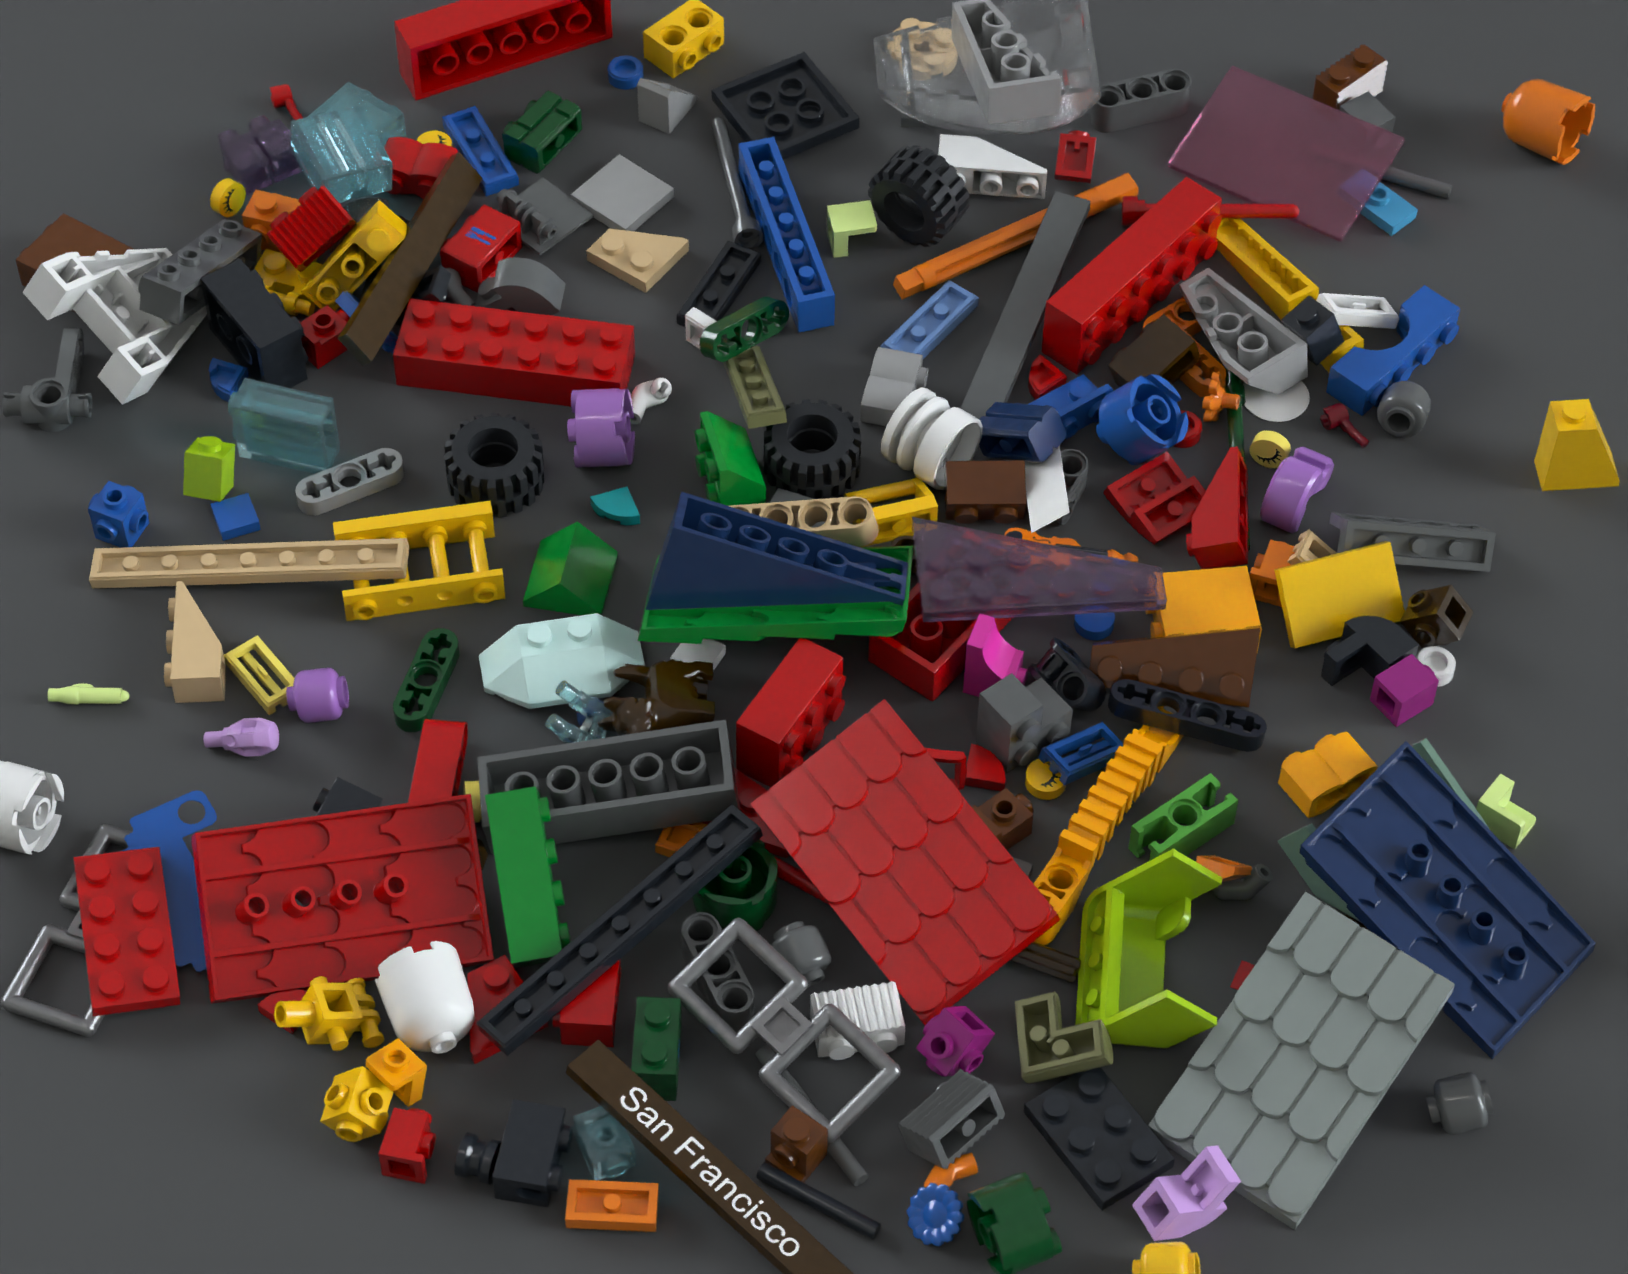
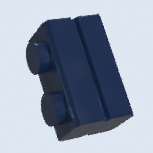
[979,402,1067,463]

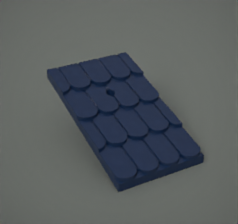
[1299,741,1596,1059]

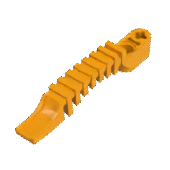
[1034,706,1184,945]

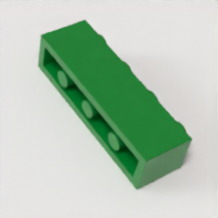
[485,786,571,968]

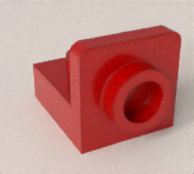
[1055,130,1097,183]

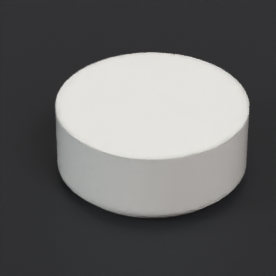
[1416,646,1456,687]

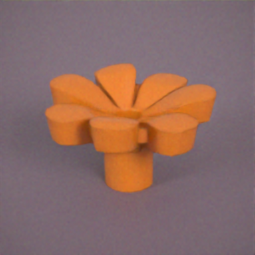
[1202,372,1240,422]

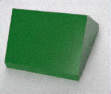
[523,521,618,615]

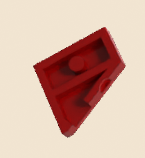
[467,954,548,1064]

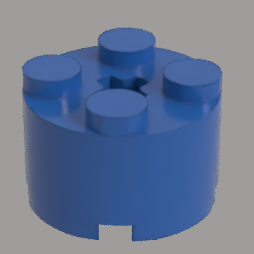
[1096,374,1188,466]

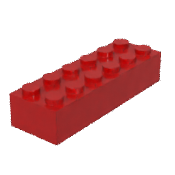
[394,0,613,101]
[1041,176,1222,375]
[393,298,635,407]

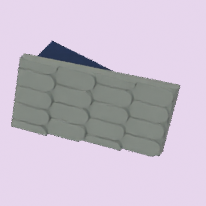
[1148,891,1455,1230]

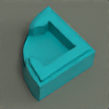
[590,486,640,525]

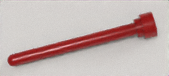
[1122,196,1299,225]

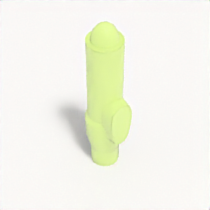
[48,683,130,705]

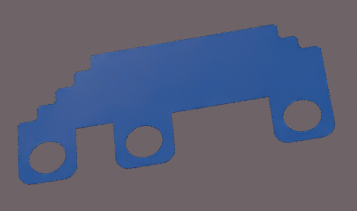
[122,790,217,972]

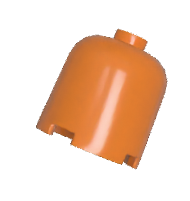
[1501,79,1595,165]

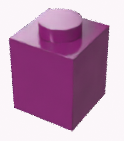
[1370,654,1439,727]

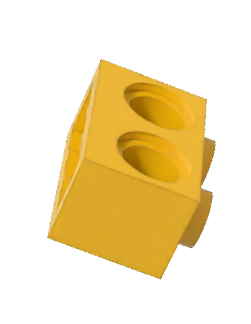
[643,0,724,79]

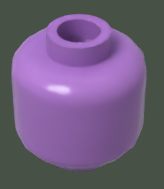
[286,667,349,723]

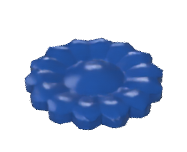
[906,1183,964,1246]

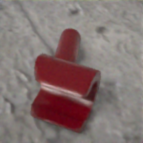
[1320,403,1369,448]

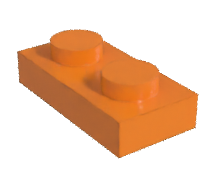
[565,1179,659,1232]

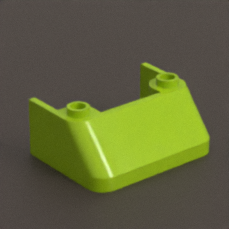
[1075,849,1222,1048]

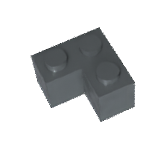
[976,673,1073,773]

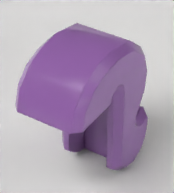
[1260,446,1334,534]

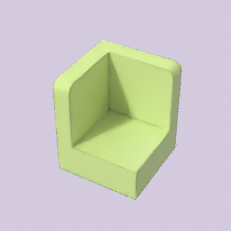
[827,200,877,258]
[1476,773,1536,850]

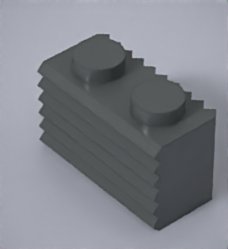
[898,1069,1005,1169]

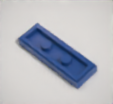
[442,106,519,196]

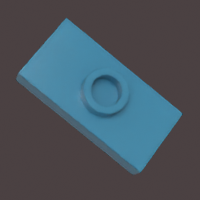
[1337,170,1418,236]

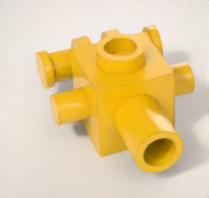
[274,976,384,1051]

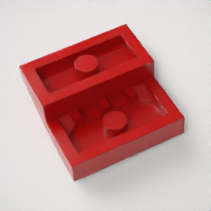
[1103,452,1206,545]

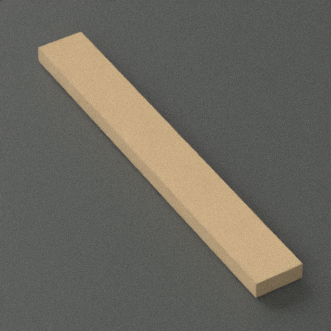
[89,538,410,589]

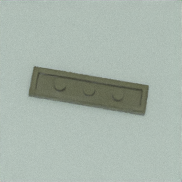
[723,346,787,429]

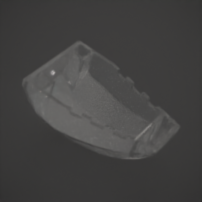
[873,0,1101,136]

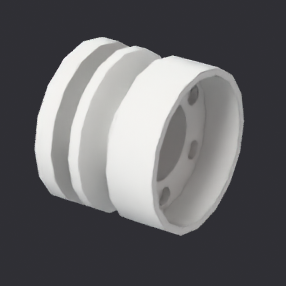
[881,387,983,490]

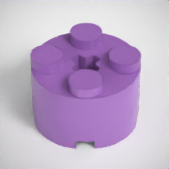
[567,388,635,468]

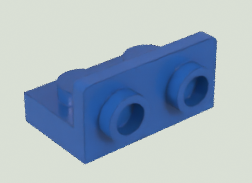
[1027,374,1113,439]

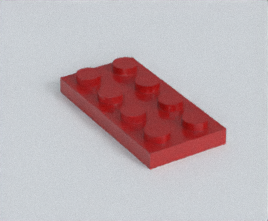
[73,847,181,1016]

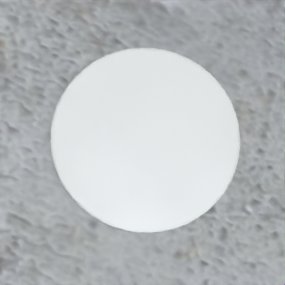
[1243,381,1310,422]

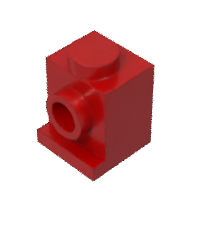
[300,305,350,369]
[378,1107,436,1184]

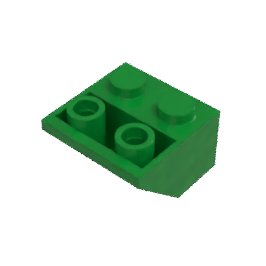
[695,411,766,506]

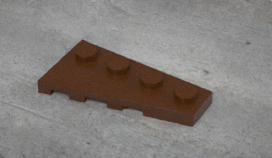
[1089,625,1261,708]

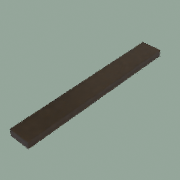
[337,152,483,366]

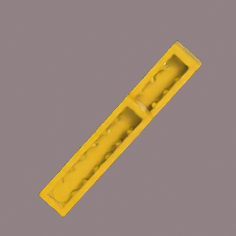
[1216,218,1364,373]

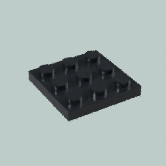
[712,52,859,160]

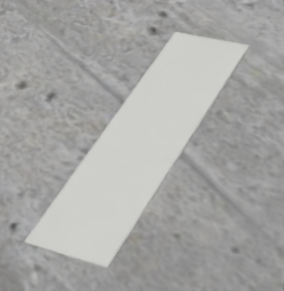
[1025,445,1070,533]

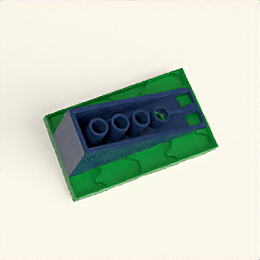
[637,491,913,644]

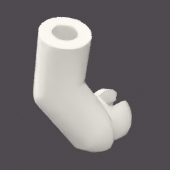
[630,378,672,424]

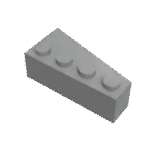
[952,0,1062,125]

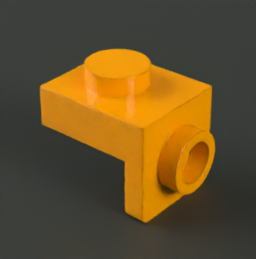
[365,1038,427,1107]

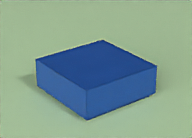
[210,493,261,541]

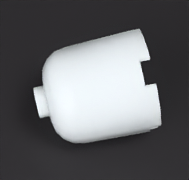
[375,941,475,1054]

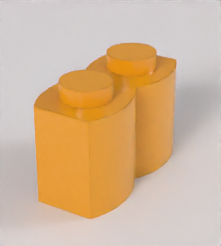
[1278,732,1378,818]

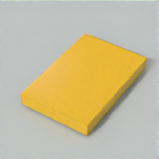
[1274,541,1405,648]

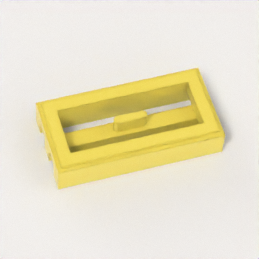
[224,635,294,715]

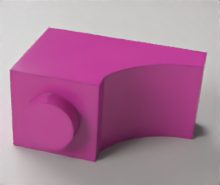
[963,613,1028,697]

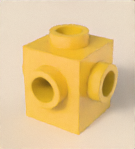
[320,1066,394,1143]

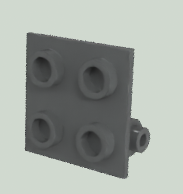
[496,177,594,255]

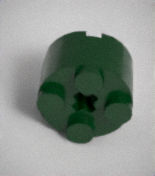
[693,839,777,931]
[966,1172,1062,1274]

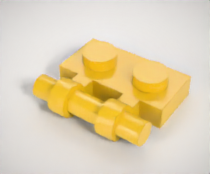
[254,249,323,316]

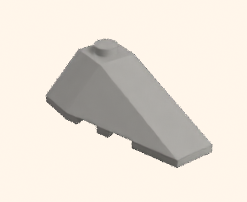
[1179,268,1308,395]

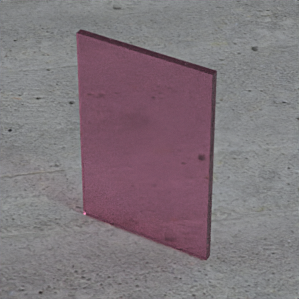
[1168,66,1405,242]

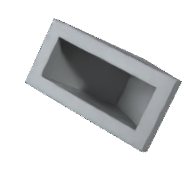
[637,78,698,134]

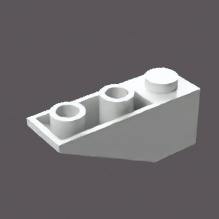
[938,134,1047,199]

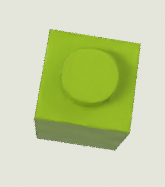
[183,436,235,502]

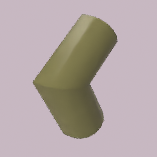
[1015,992,1114,1084]

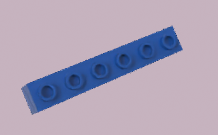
[739,137,835,333]

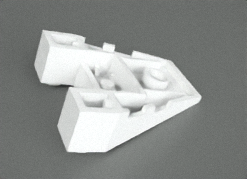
[22,248,207,405]

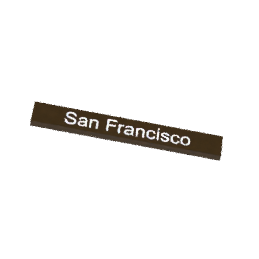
[566,1040,854,1274]

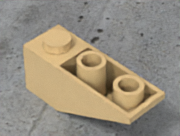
[164,581,226,703]

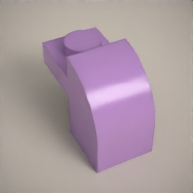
[1132,1146,1241,1241]

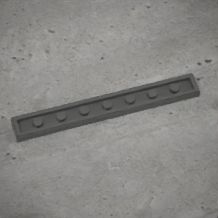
[961,191,1090,419]

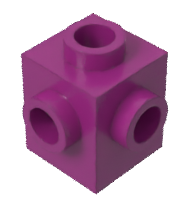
[916,1006,995,1077]

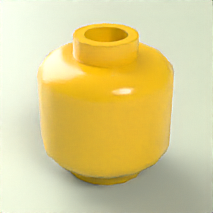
[1132,1241,1201,1274]

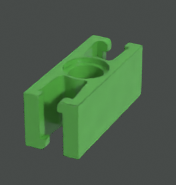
[1128,773,1238,861]

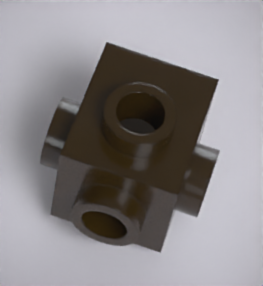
[1400,585,1473,649]

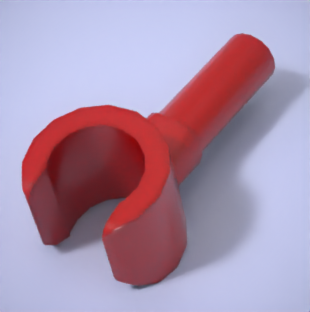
[270,84,306,128]

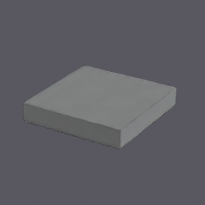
[571,154,674,231]

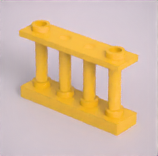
[333,501,506,621]

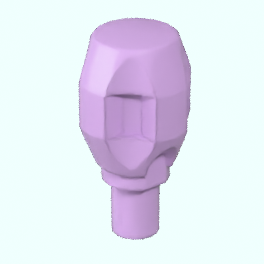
[203,717,279,757]

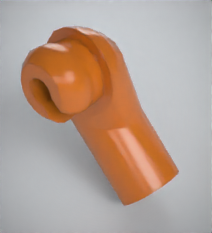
[924,1152,978,1190]

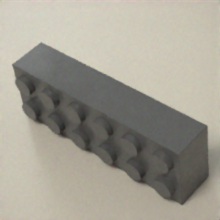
[477,720,739,854]

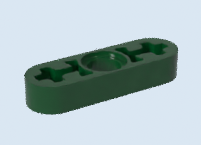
[699,296,789,362]
[393,628,460,732]

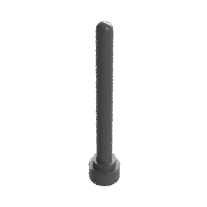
[711,117,763,249]

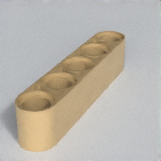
[729,496,879,547]

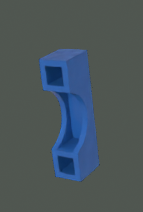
[1326,285,1460,416]

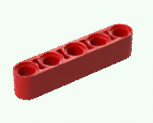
[408,719,468,803]

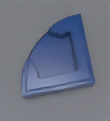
[209,358,249,403]

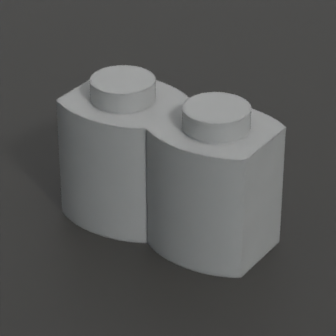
[861,347,928,426]

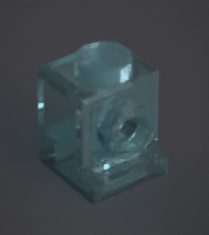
[573,1106,636,1181]

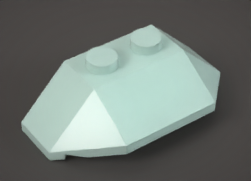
[479,613,645,709]

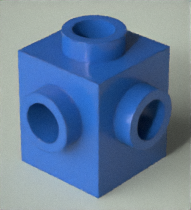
[88,481,149,548]

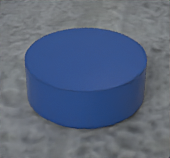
[608,55,643,90]
[1074,600,1115,640]

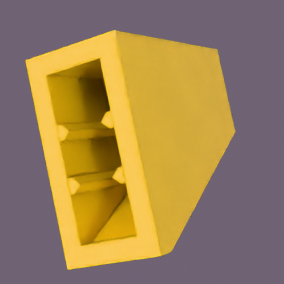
[1534,399,1620,491]

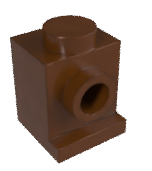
[972,788,1034,850]
[765,1106,828,1183]

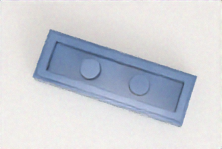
[880,280,979,359]

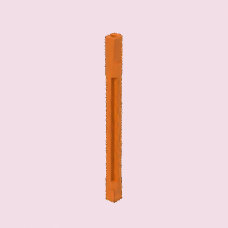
[893,173,1139,299]

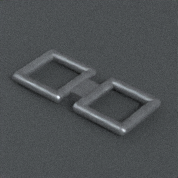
[1,824,132,1037]
[668,918,901,1143]

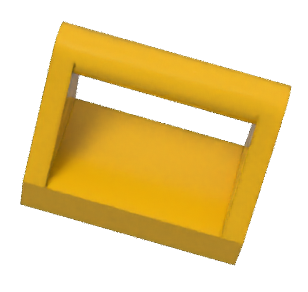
[844,478,938,547]

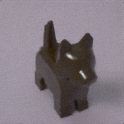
[598,659,715,735]

